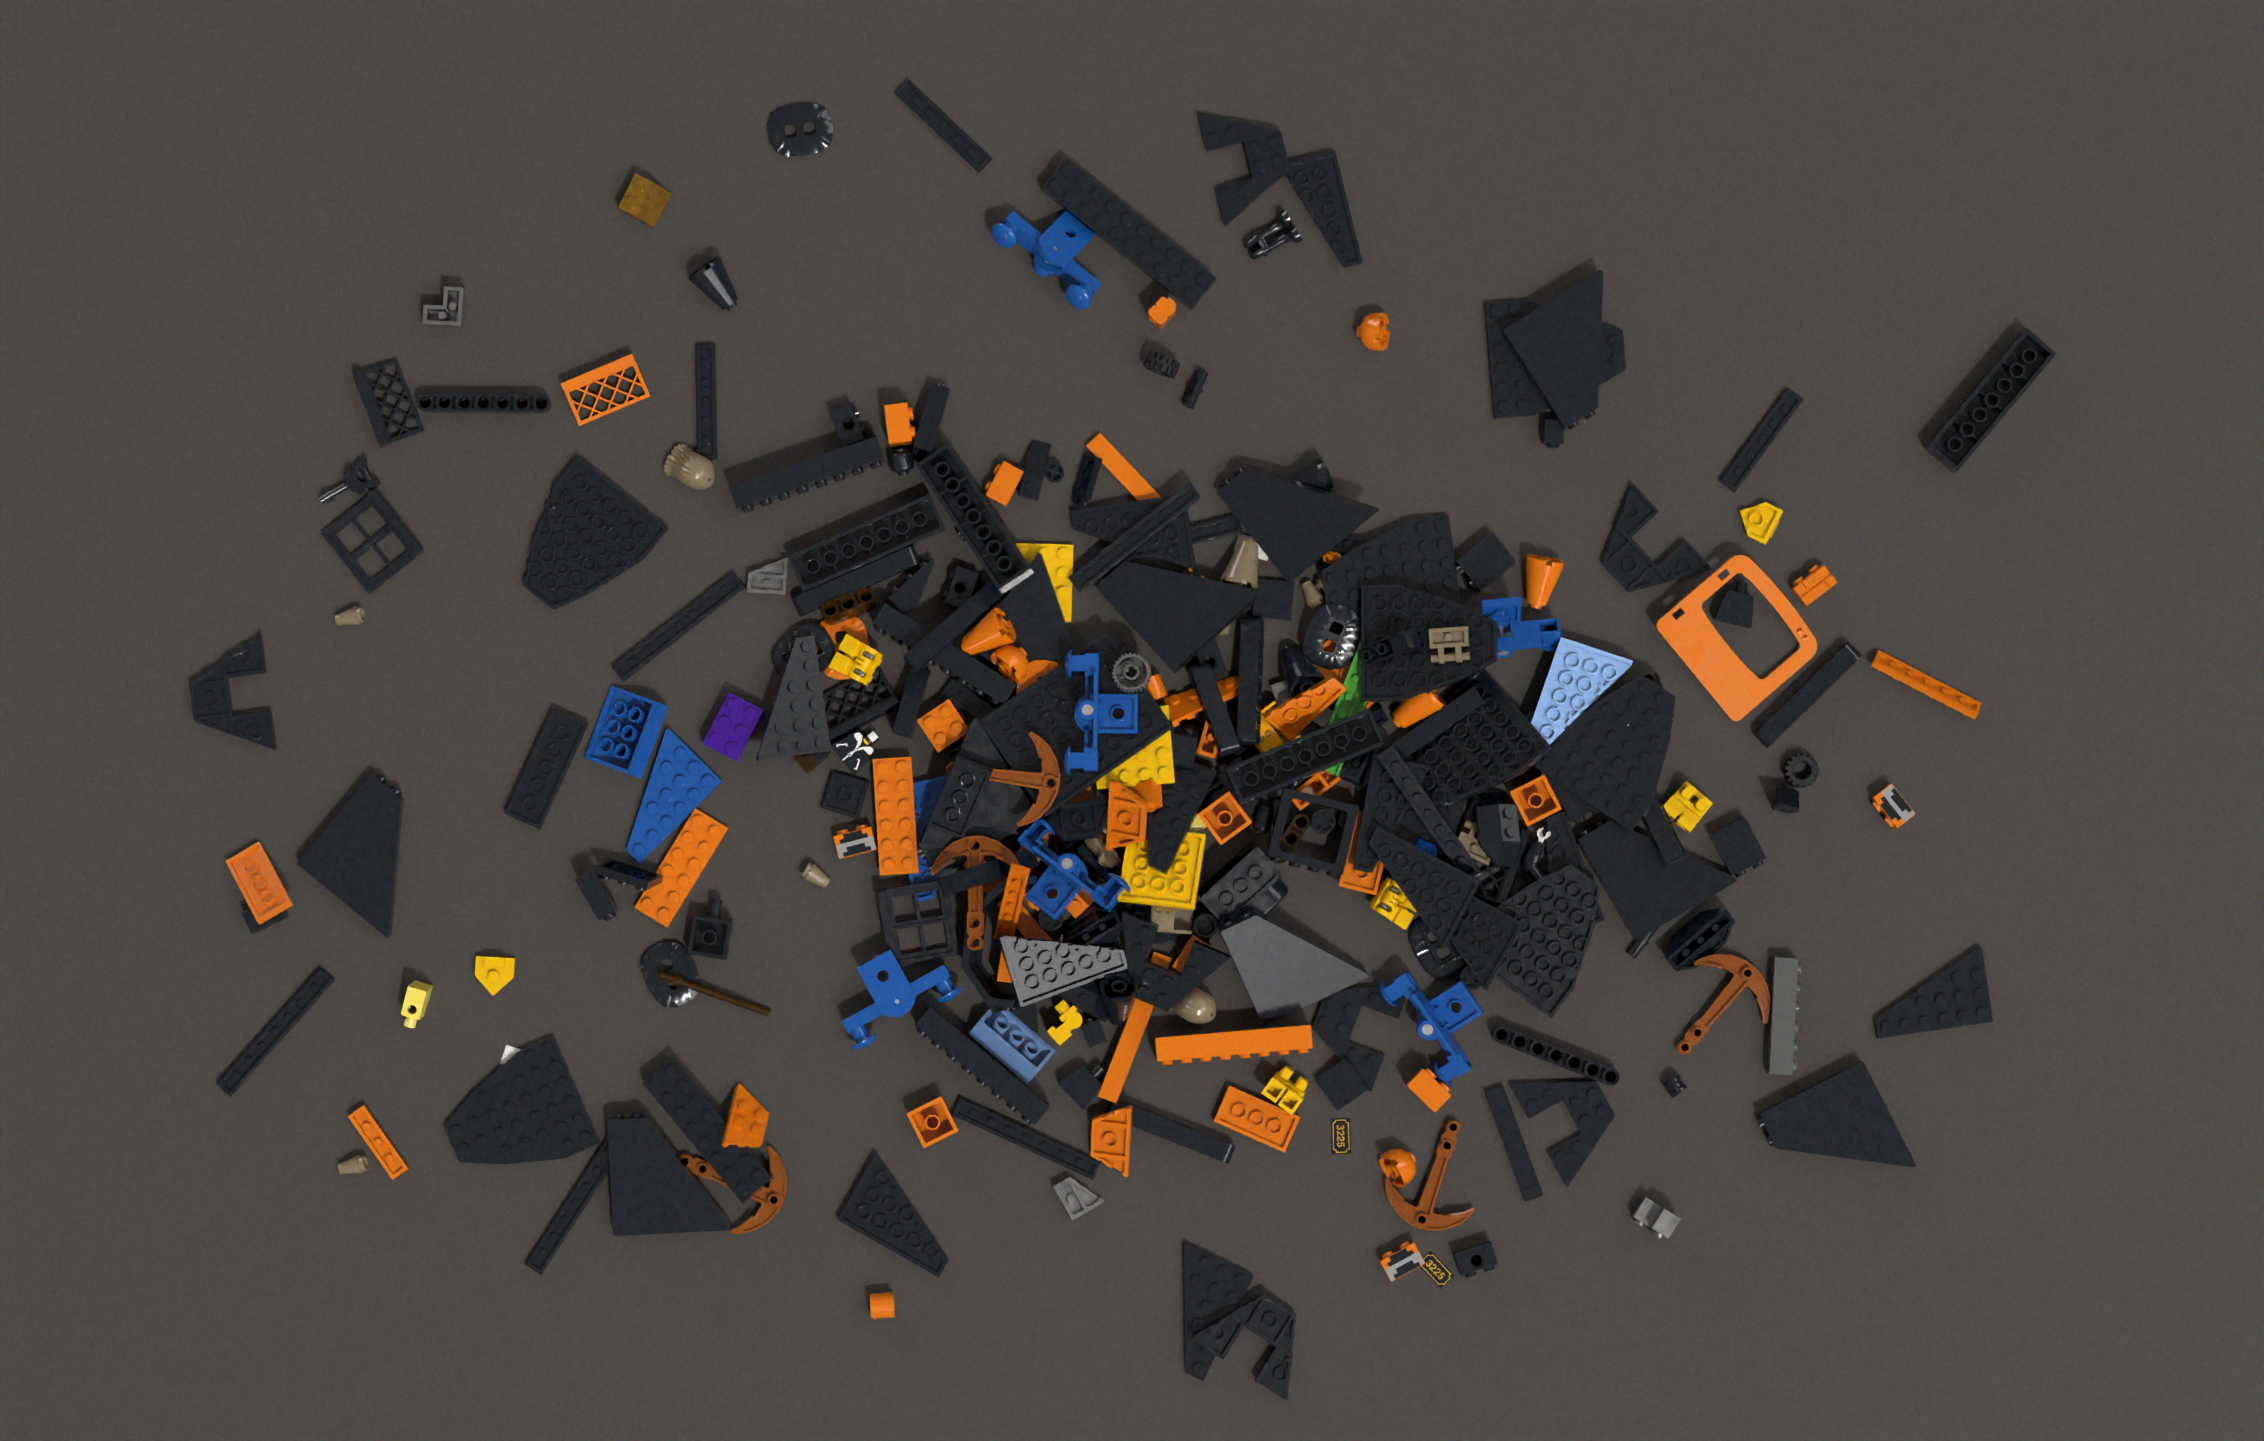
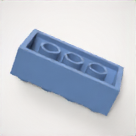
[969,1009,1056,1084]

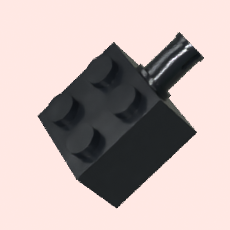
[687,898,734,960]

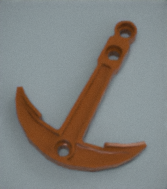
[946,732,1061,827]
[930,836,1020,951]
[1676,954,1771,1055]
[1385,1120,1475,1231]
[680,1145,788,1234]

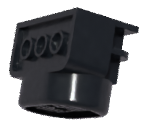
[1197,841,1289,921]

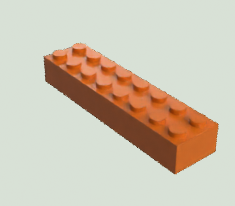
[1155,1025,1313,1065]

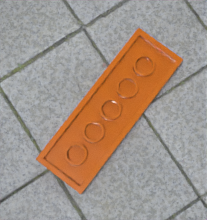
[873,757,919,876]
[634,808,729,928]

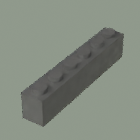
[1767,957,1801,1075]

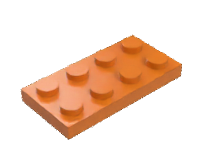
[1339,811,1384,895]
[226,842,293,925]
[1214,1086,1300,1153]

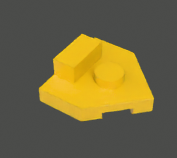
[1740,502,1783,545]
[475,956,515,996]

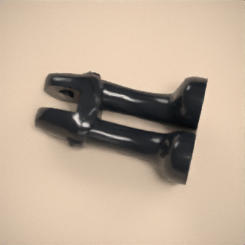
[1243,209,1303,260]

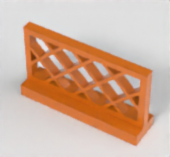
[561,353,650,426]

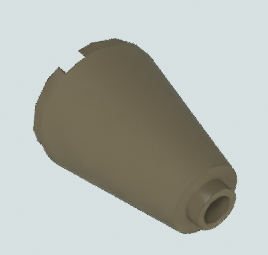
[1220,539,1258,590]

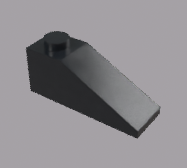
[1019,441,1051,501]
[1772,784,1800,814]

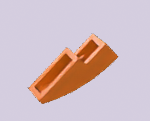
[1292,767,1343,811]

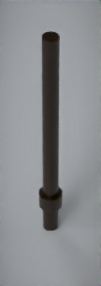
[659,971,771,1017]

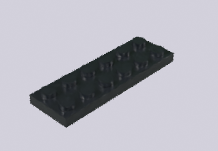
[504,708,589,830]

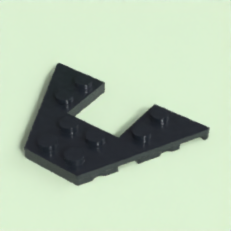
[1198,113,1291,226]
[1602,484,1712,593]
[189,634,277,750]
[1020,782,1109,842]
[1122,910,1231,1012]
[1312,986,1406,1092]
[1510,1081,1615,1187]
[1190,1293,1297,1401]

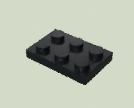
[594,858,663,891]

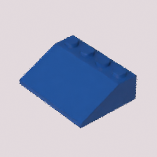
[584,686,668,779]

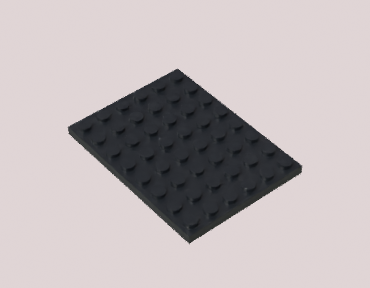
[979,632,1174,817]

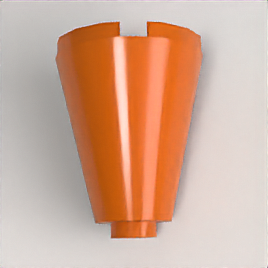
[1526,554,1564,609]
[960,607,1016,655]
[1392,689,1446,728]

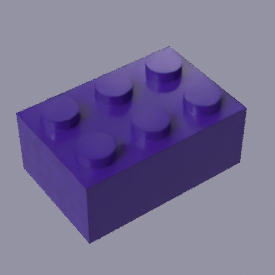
[702,692,765,762]

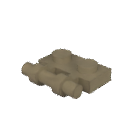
[1429,626,1470,664]
[1458,819,1491,865]

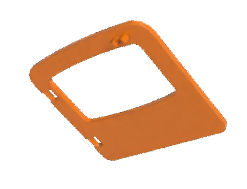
[1656,555,1817,721]

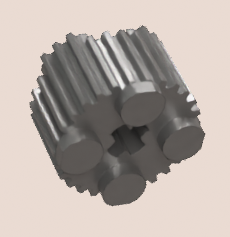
[1112,652,1152,694]

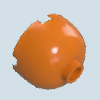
[1357,313,1390,351]
[990,645,1029,683]
[1379,1148,1416,1188]

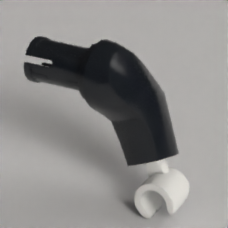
[1521,827,1551,881]

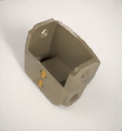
[1150,905,1194,935]

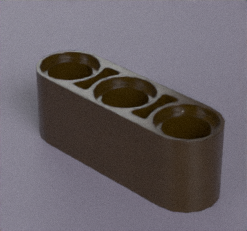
[821,587,876,625]
[1275,814,1310,864]

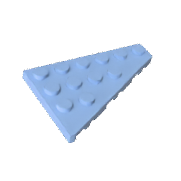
[1531,637,1633,744]

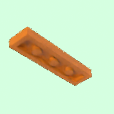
[348,1105,409,1180]

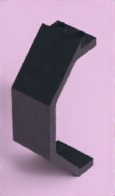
[961,873,1040,1014]

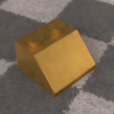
[618,173,672,228]

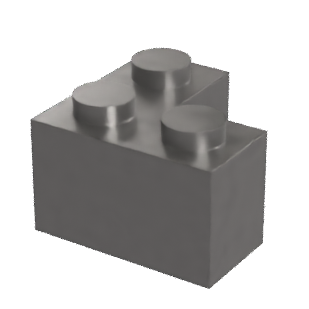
[422,286,466,329]
[1632,1196,1681,1239]

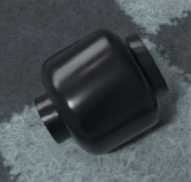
[888,447,915,476]

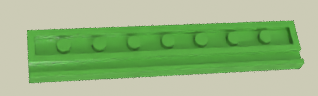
[1325,640,1367,776]

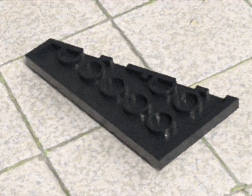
[1285,151,1363,268]

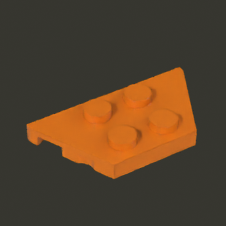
[1106,779,1148,851]
[721,1084,769,1148]
[1090,1105,1132,1177]

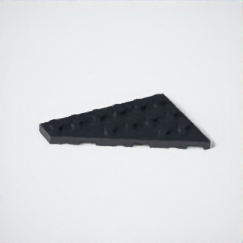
[756,636,831,761]

